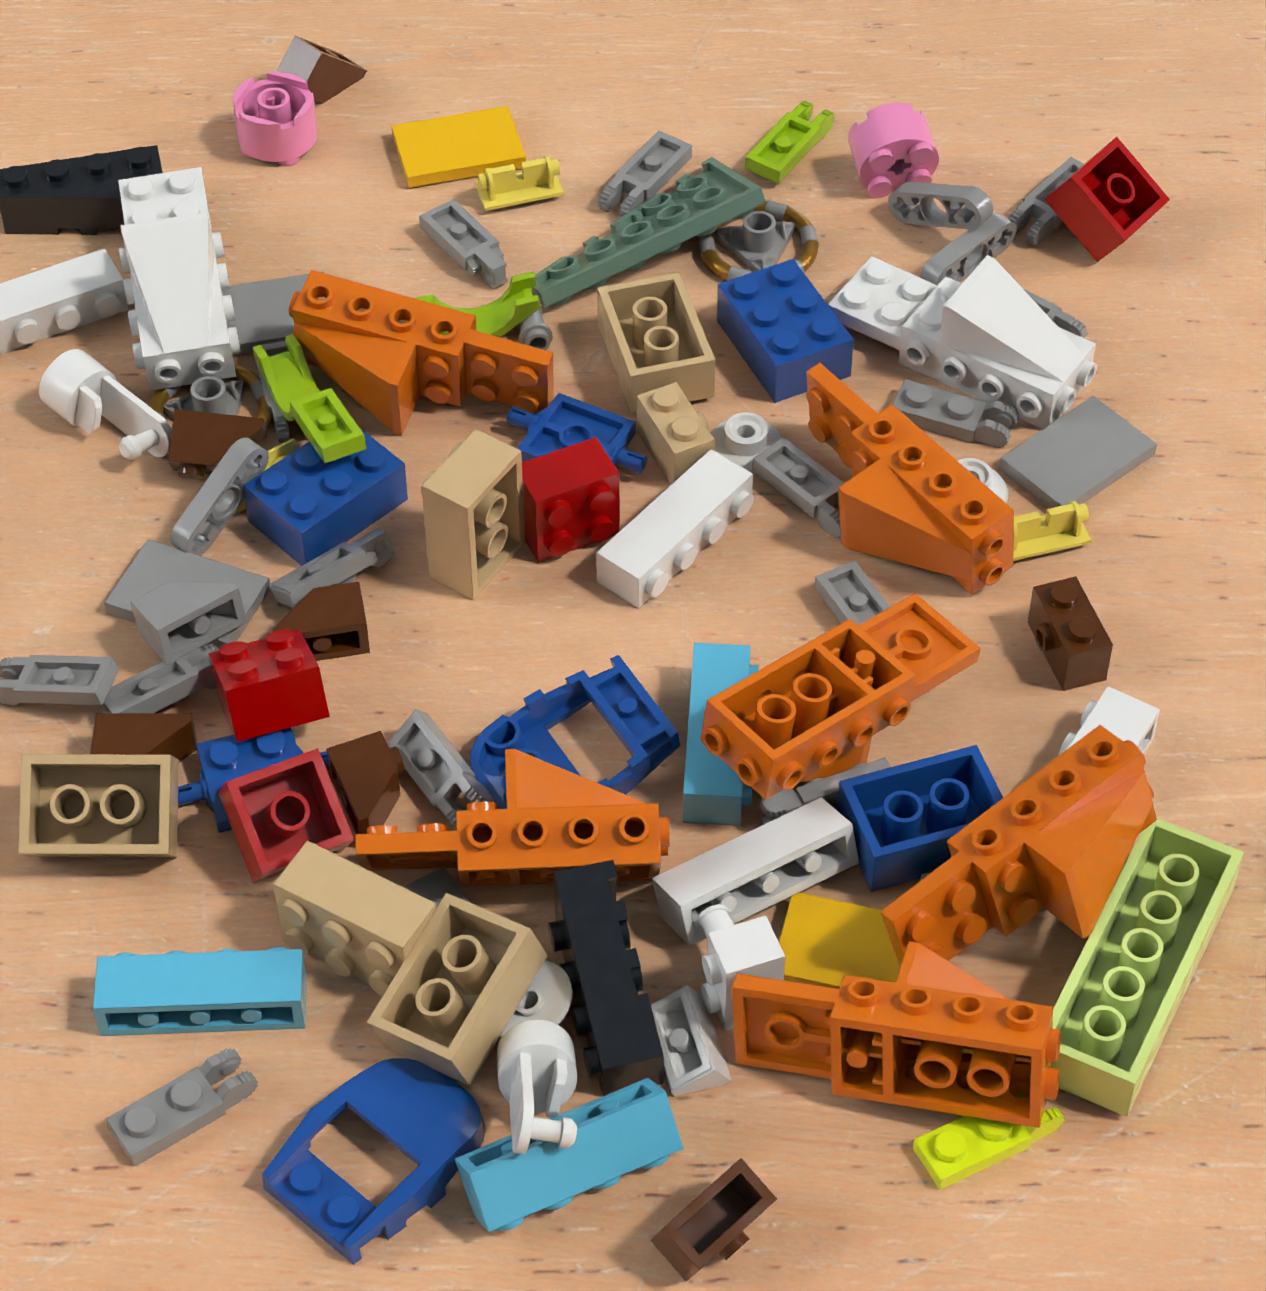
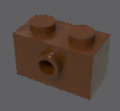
[1027,576,1113,691]
[650,1158,777,1281]

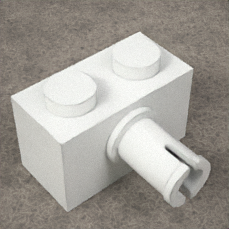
[698,904,785,1030]

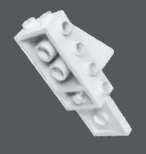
[118,167,241,391]
[828,255,1097,429]

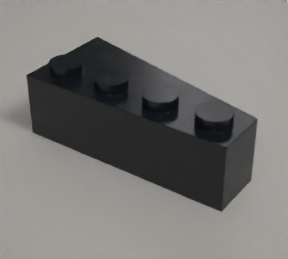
[0,145,163,235]
[548,860,664,1096]

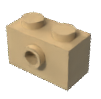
[637,382,715,484]

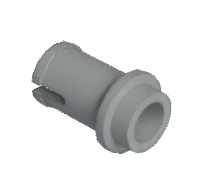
[518,308,553,350]

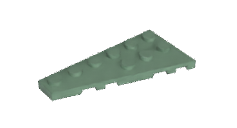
[532,157,766,308]

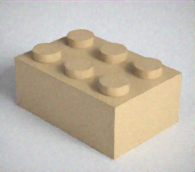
[597,272,715,413]
[421,429,525,600]
[18,754,179,857]
[273,841,437,996]
[367,893,548,1086]

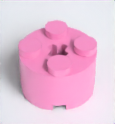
[233,72,318,166]
[848,103,939,198]

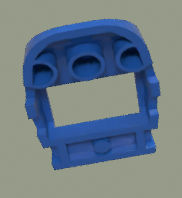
[470,655,680,809]
[262,1058,485,1265]

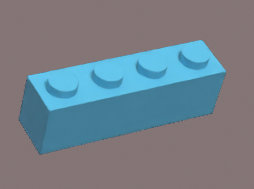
[683,643,759,826]
[93,947,307,1036]
[455,1078,684,1232]

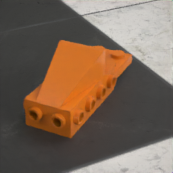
[289,270,554,436]
[806,363,1014,595]
[700,593,981,800]
[880,725,1157,967]
[355,749,670,887]
[732,941,1061,1128]

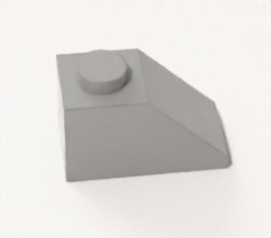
[130,581,247,664]

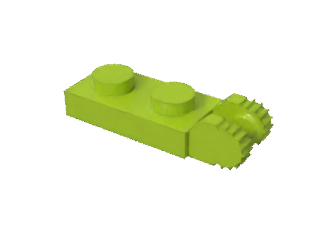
[745,100,835,184]

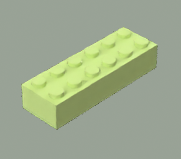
[1051,818,1244,1117]

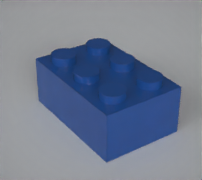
[717,259,854,403]
[243,427,408,566]
[837,745,1003,892]

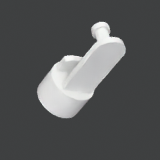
[39,349,172,460]
[497,1019,577,1154]

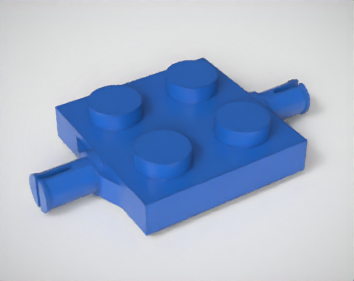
[506,393,647,474]
[178,727,329,833]

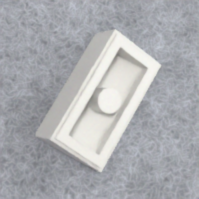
[651,985,732,1096]

